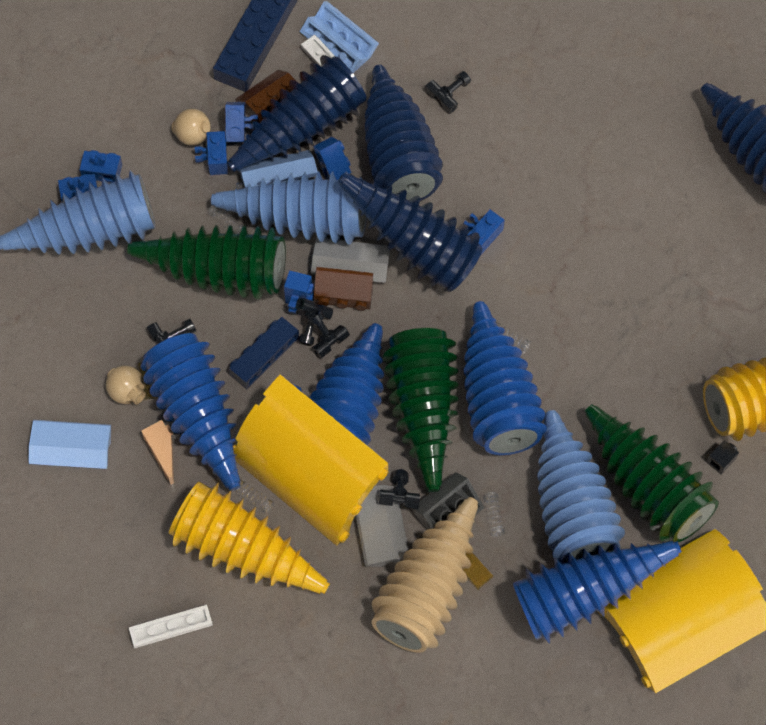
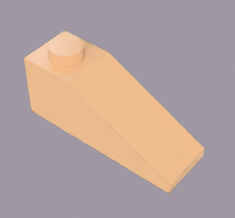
[141,420,174,485]

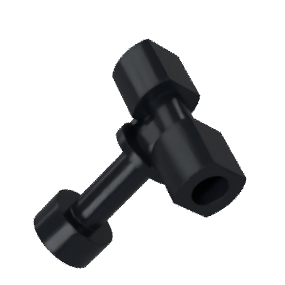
[425,71,471,114]
[296,298,333,346]
[307,309,350,359]
[147,318,197,344]
[379,469,420,509]

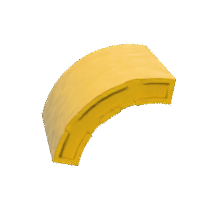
[233,375,389,546]
[597,529,766,693]

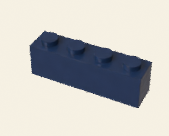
[229,317,299,390]

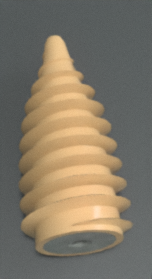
[371,497,478,653]

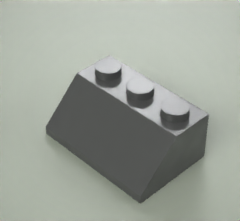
[412,472,485,530]

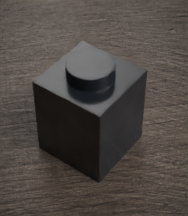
[706,440,739,475]

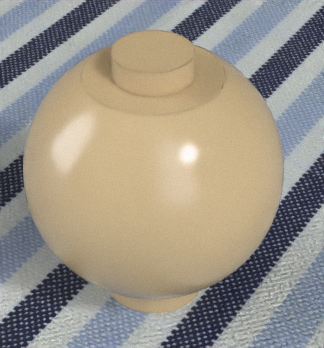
[172,109,211,146]
[106,366,146,405]

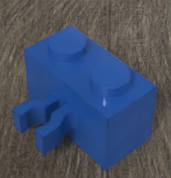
[225,102,258,142]
[195,131,228,175]
[313,137,351,180]
[80,150,122,183]
[58,174,98,202]
[463,209,505,255]
[284,270,314,314]

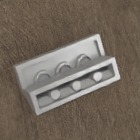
[311,237,390,283]
[356,485,409,567]

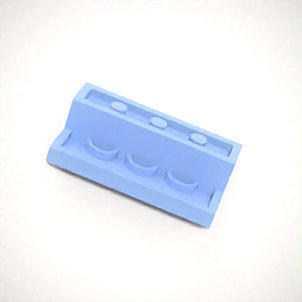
[300,1,379,73]
[239,150,318,188]
[29,420,111,469]

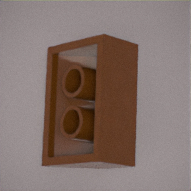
[235,70,296,123]
[314,267,373,311]

